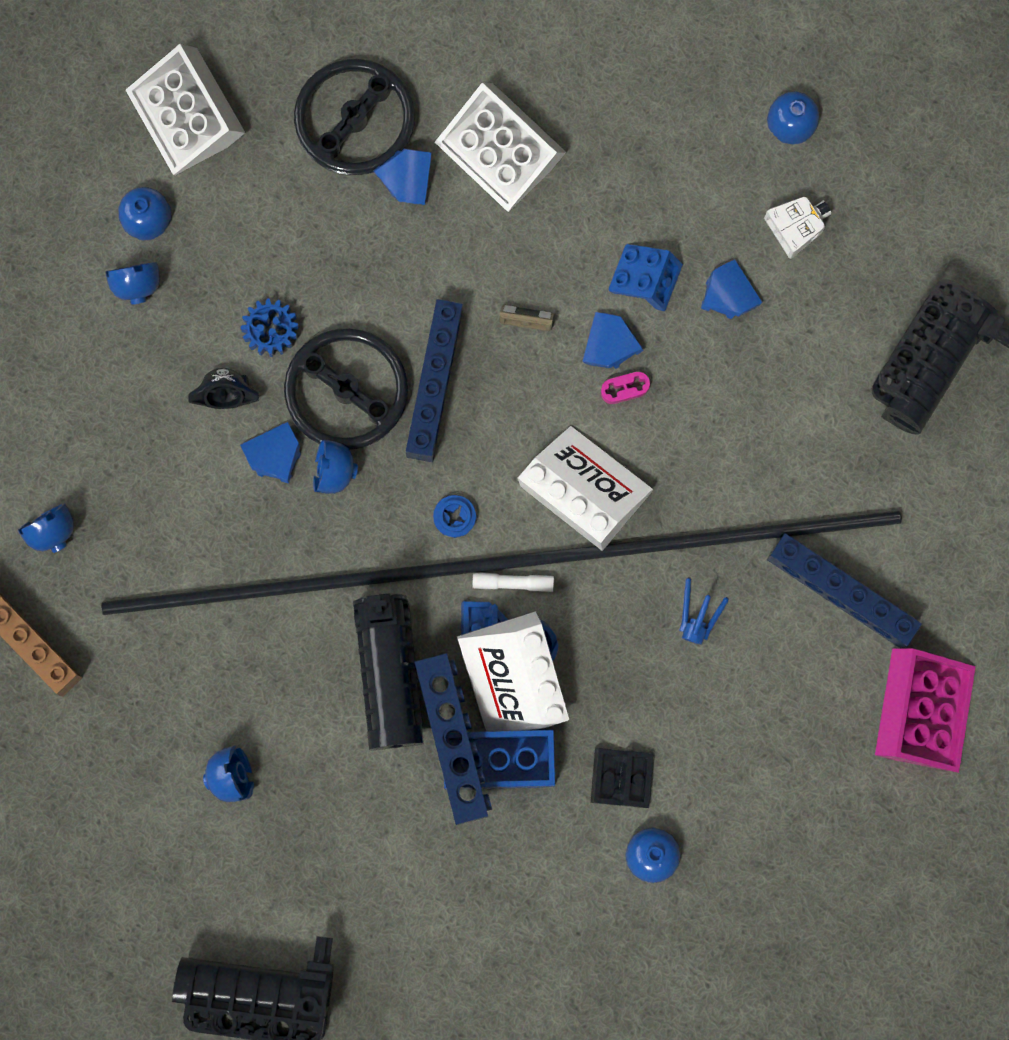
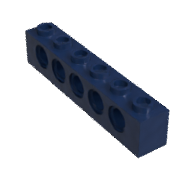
[406,299,463,463]
[767,534,922,649]
[415,654,492,825]

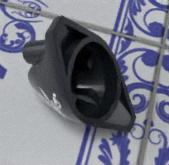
[188,368,259,409]

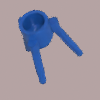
[679,578,729,645]

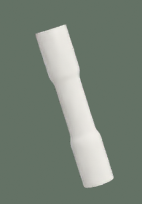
[473,572,554,592]

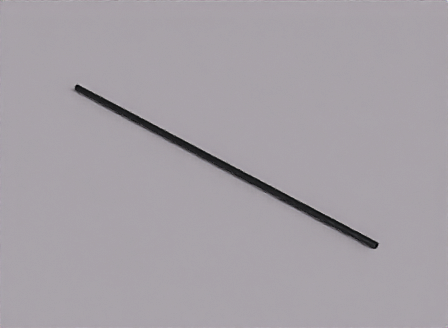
[101,511,901,615]

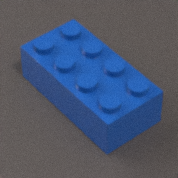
[444,730,555,790]

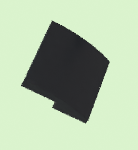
[590,748,653,808]

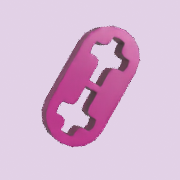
[601,372,650,404]

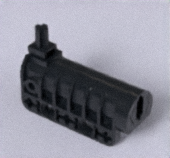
[871,279,1009,435]
[353,593,424,751]
[172,936,334,1040]

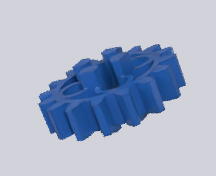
[241,298,299,357]

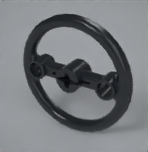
[294,59,415,175]
[284,328,408,450]

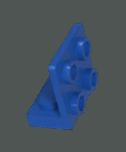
[609,244,683,311]

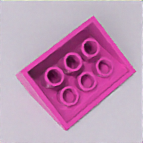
[875,648,976,773]

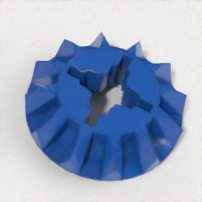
[433,495,476,538]

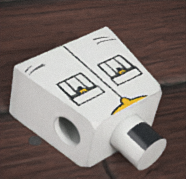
[764,197,831,259]

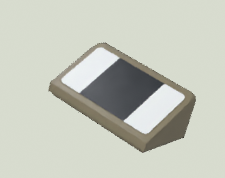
[499,305,554,331]

